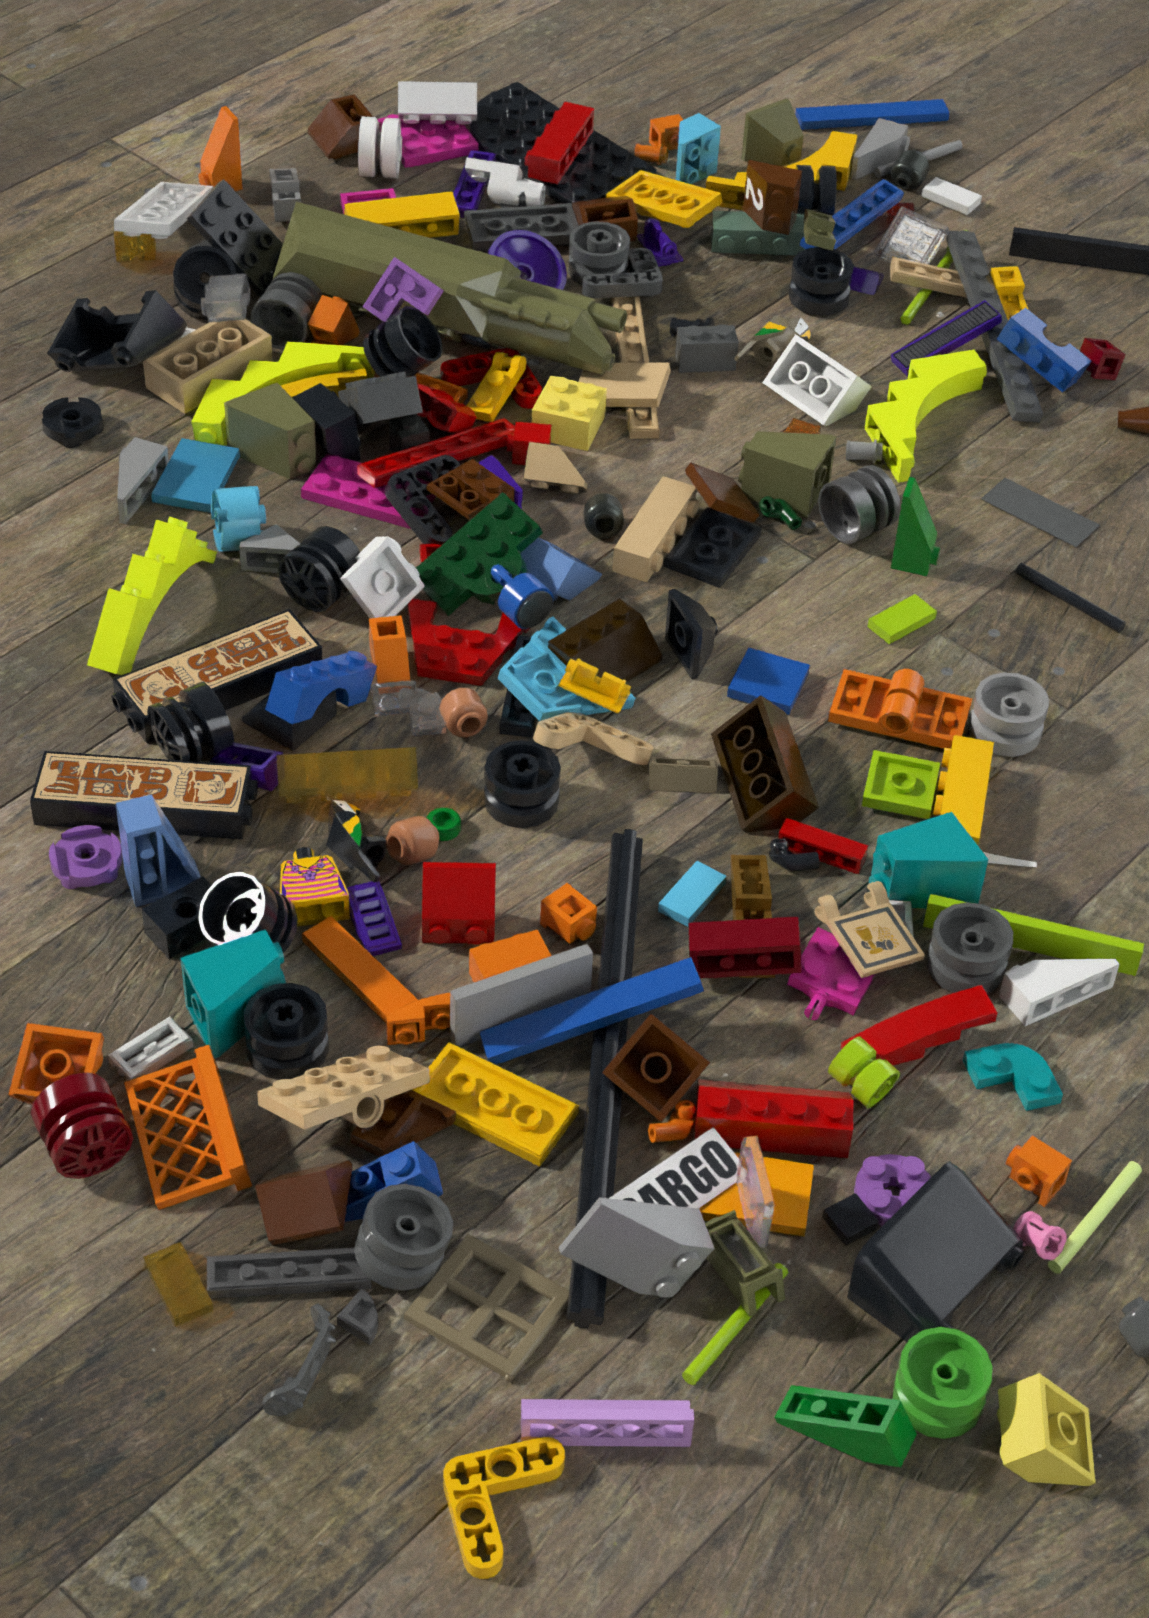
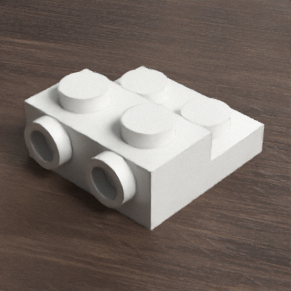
[340,536,425,618]

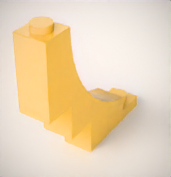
[706,131,858,211]

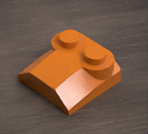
[8,1023,104,1105]

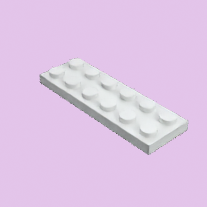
[114,182,213,239]

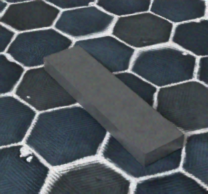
[207,1248,371,1299]

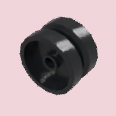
[795,165,836,216]
[173,246,237,320]
[789,247,854,316]
[484,740,561,828]
[244,983,329,1080]

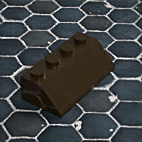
[711,695,819,833]

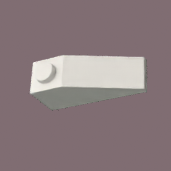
[999,959,1119,1026]

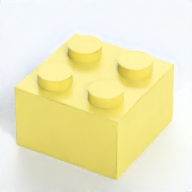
[532,376,607,451]

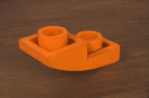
[386,993,450,1045]

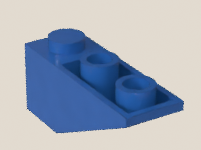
[345,1141,443,1222]

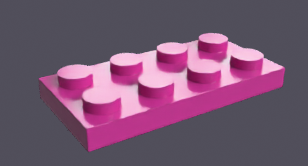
[301,454,436,529]

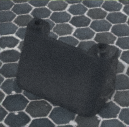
[47,290,187,372]
[847,1161,1025,1342]

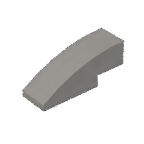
[269,168,301,222]

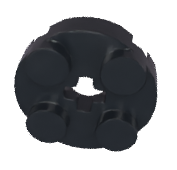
[42,397,104,448]

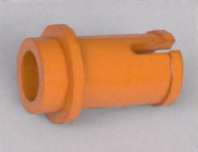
[634,144,669,165]

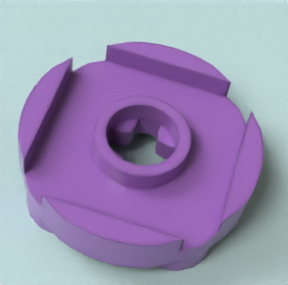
[49,825,122,889]
[854,1154,931,1226]

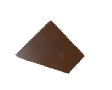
[351,1090,456,1157]

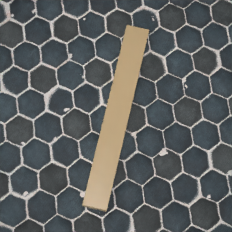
[611,296,660,439]

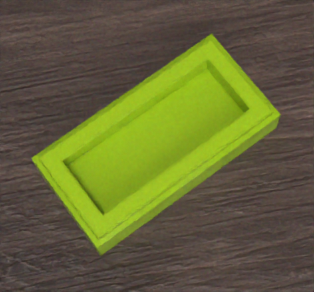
[868,594,937,644]

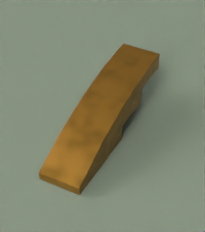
[730,855,775,978]

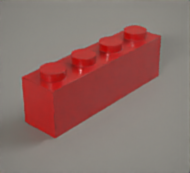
[525,102,594,184]

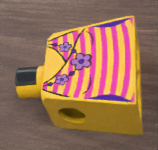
[280,847,350,927]

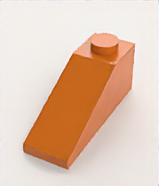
[198,106,243,192]

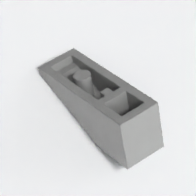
[851,118,910,180]
[117,437,169,524]

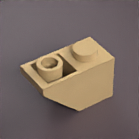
[524,442,587,494]

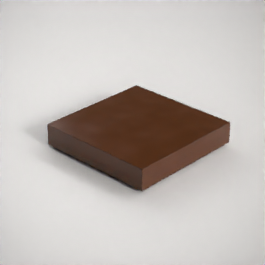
[685,462,759,523]

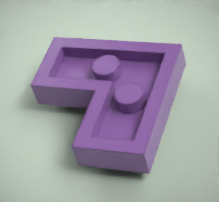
[363,257,444,321]

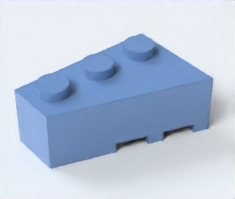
[116,795,201,907]

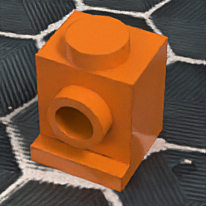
[649,114,683,150]
[540,883,597,944]
[1006,1135,1072,1207]

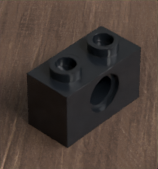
[142,876,212,959]

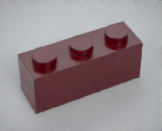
[689,916,802,979]

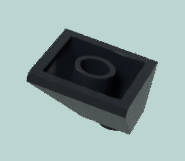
[665,589,718,679]

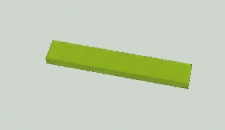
[923,894,1144,976]

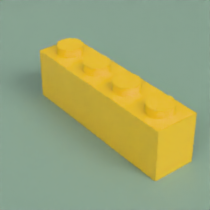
[344,191,460,238]
[933,735,994,845]

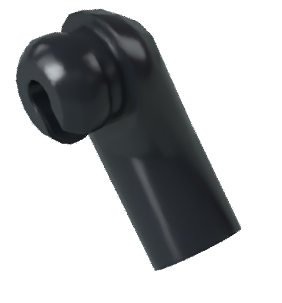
[768,839,820,872]

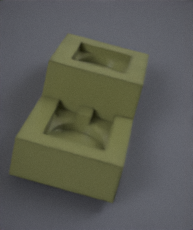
[804,209,836,251]

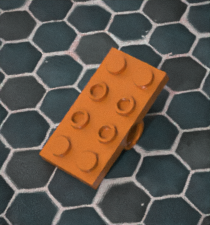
[828,669,973,749]

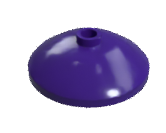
[488,230,567,290]

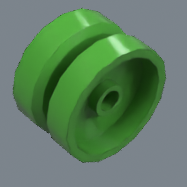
[893,1327,993,1439]

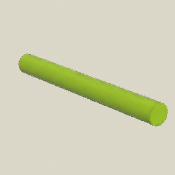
[682,1263,788,1385]

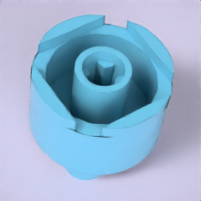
[211,486,266,551]

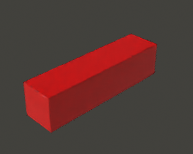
[778,818,869,875]

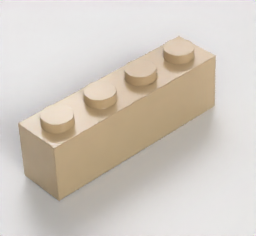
[613,476,699,582]

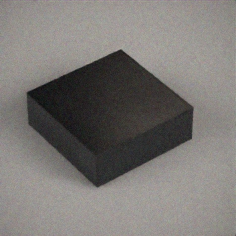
[822,1193,879,1246]

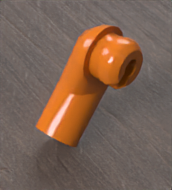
[648,1100,696,1143]

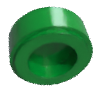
[426,808,461,841]

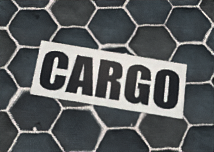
[609,1127,750,1209]

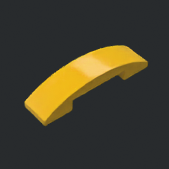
[990,266,1028,321]

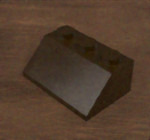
[548,598,663,683]

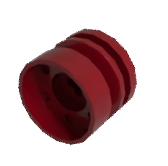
[30,1072,133,1179]

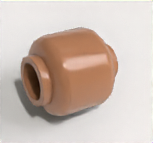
[439,688,488,737]
[386,816,439,865]

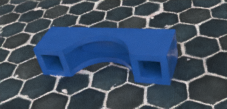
[265,651,377,724]

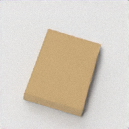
[578,363,671,407]

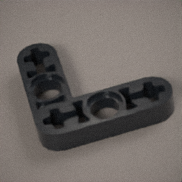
[384,455,460,544]

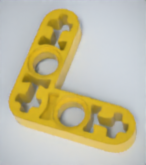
[443,1437,565,1579]

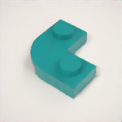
[962,1043,1063,1111]

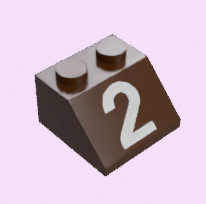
[743,160,802,235]

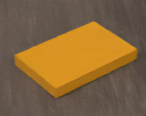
[699,1152,814,1237]

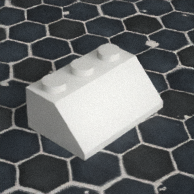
[398,81,477,124]
[763,334,872,427]

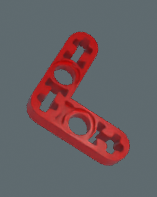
[440,348,542,409]

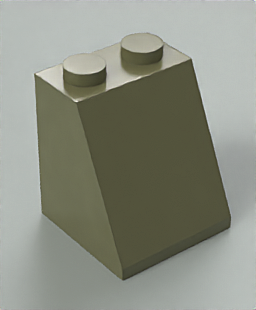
[224,383,316,479]
[738,431,837,518]

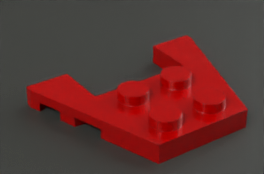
[407,599,530,686]

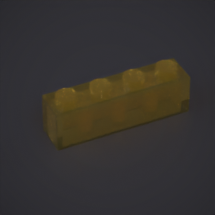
[277,747,418,803]

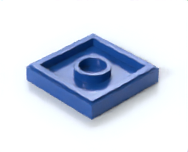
[727,647,810,715]

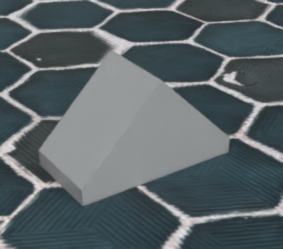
[239,524,300,573]

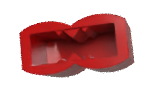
[417,384,477,434]

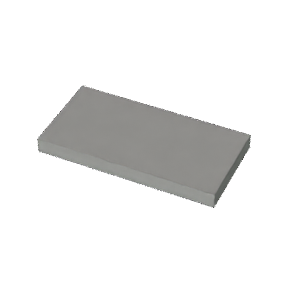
[450,944,593,1047]

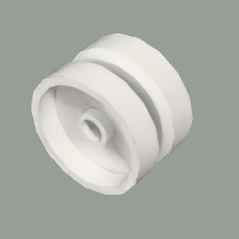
[358,116,402,179]

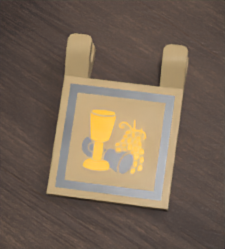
[815,881,925,978]

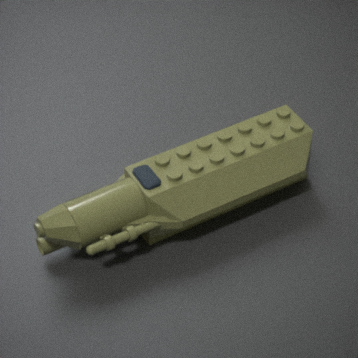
[273,202,627,375]

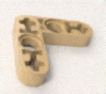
[533,712,654,765]

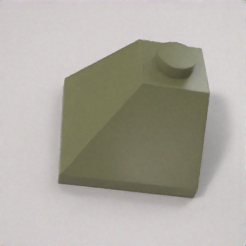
[741,98,804,166]

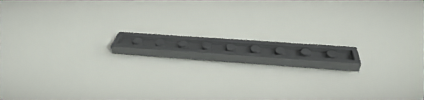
[946,230,1043,422]

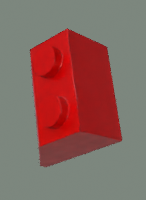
[422,862,496,944]

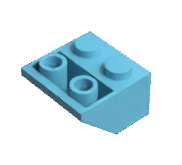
[676,113,721,184]

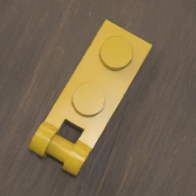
[467,352,527,422]

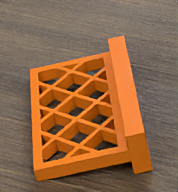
[124,1045,253,1210]

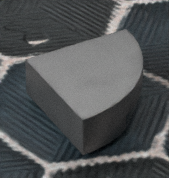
[337,1288,378,1345]

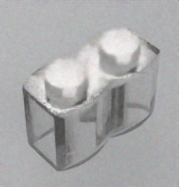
[201,273,250,323]

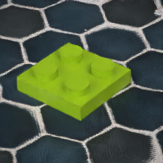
[862,750,940,819]

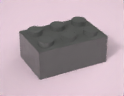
[338,372,423,425]

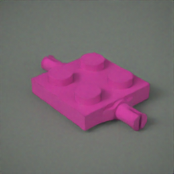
[787,927,876,1020]

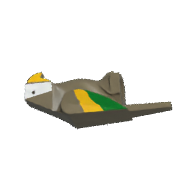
[734,315,811,367]

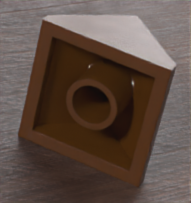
[602,1014,710,1122]
[255,1160,353,1246]

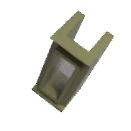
[705,1210,785,1316]

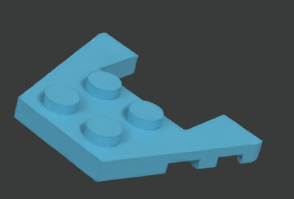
[497,616,636,721]

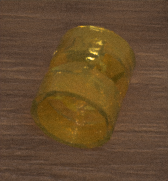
[114,231,156,262]

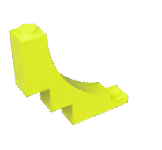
[191,342,375,446]
[865,349,987,483]

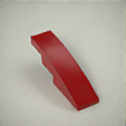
[840,985,998,1066]

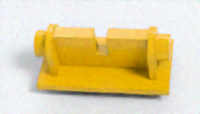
[558,658,631,714]

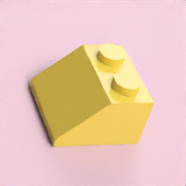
[997,1373,1096,1486]

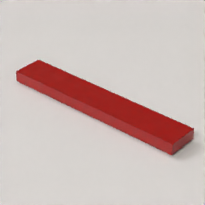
[357,418,515,488]

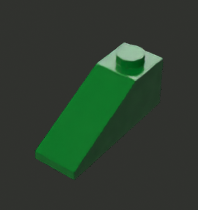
[891,477,941,576]
[774,1385,917,1467]

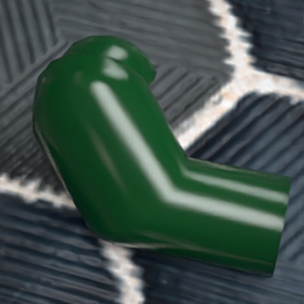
[759,496,802,530]

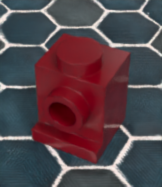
[1080,338,1126,381]

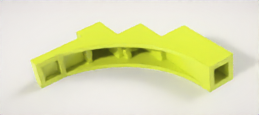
[87,517,217,675]

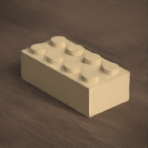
[143,310,273,414]

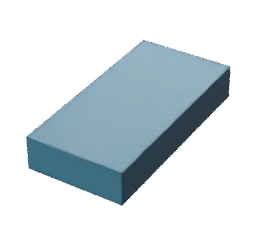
[658,861,727,927]

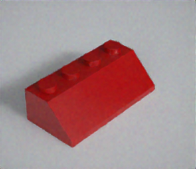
[694,1079,854,1158]

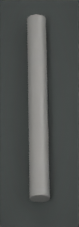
[874,140,963,178]

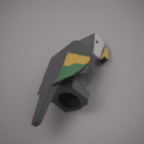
[326,800,386,882]

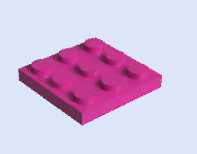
[377,114,479,168]

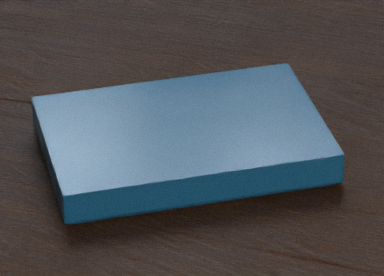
[151,438,240,513]

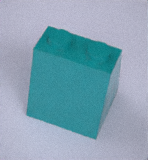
[869,812,989,909]
[180,929,286,1058]

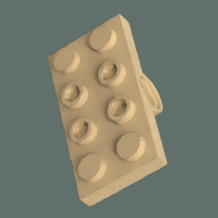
[257,1046,430,1130]

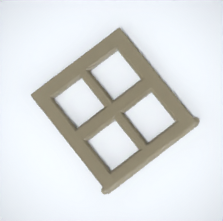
[404,1234,569,1381]

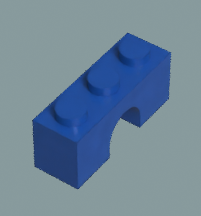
[997,308,1091,393]

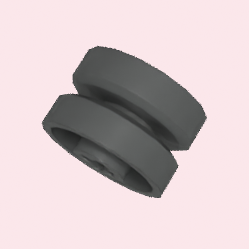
[568,222,630,286]
[927,902,1013,993]
[354,1184,453,1291]

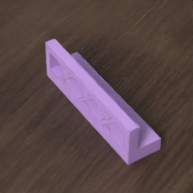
[521,1399,694,1447]

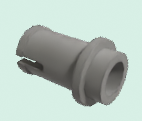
[846,439,883,463]

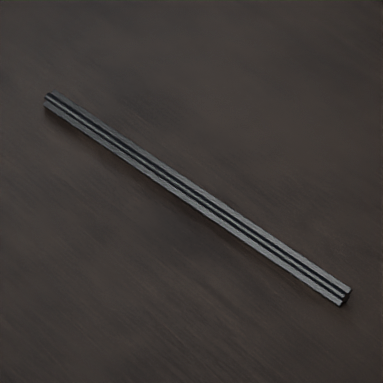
[567,829,643,1329]

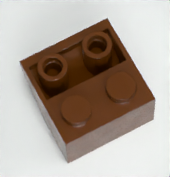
[308,94,373,159]
[572,195,638,242]
[427,459,514,520]

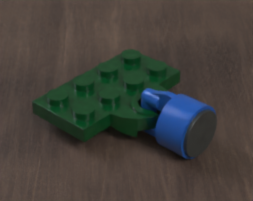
[416,492,554,629]

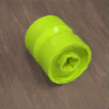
[827,1036,900,1109]

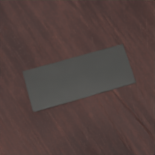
[981,478,1100,547]

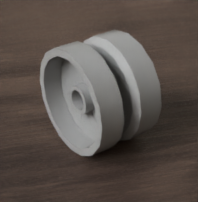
[969,672,1049,757]

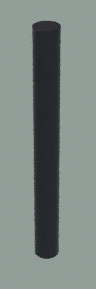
[1015,562,1126,633]

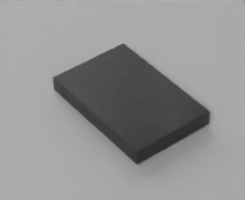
[664,507,762,588]

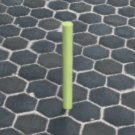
[1048,1161,1142,1274]

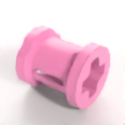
[1013,1211,1067,1260]

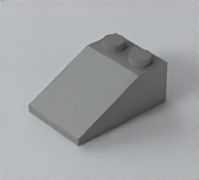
[559,1197,715,1297]

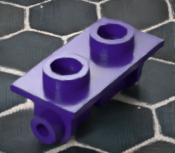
[637,218,683,267]

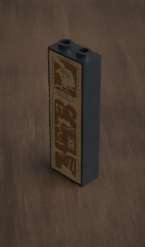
[111,609,323,743]
[30,751,258,840]

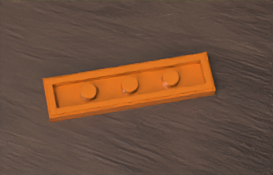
[302,916,418,1024]

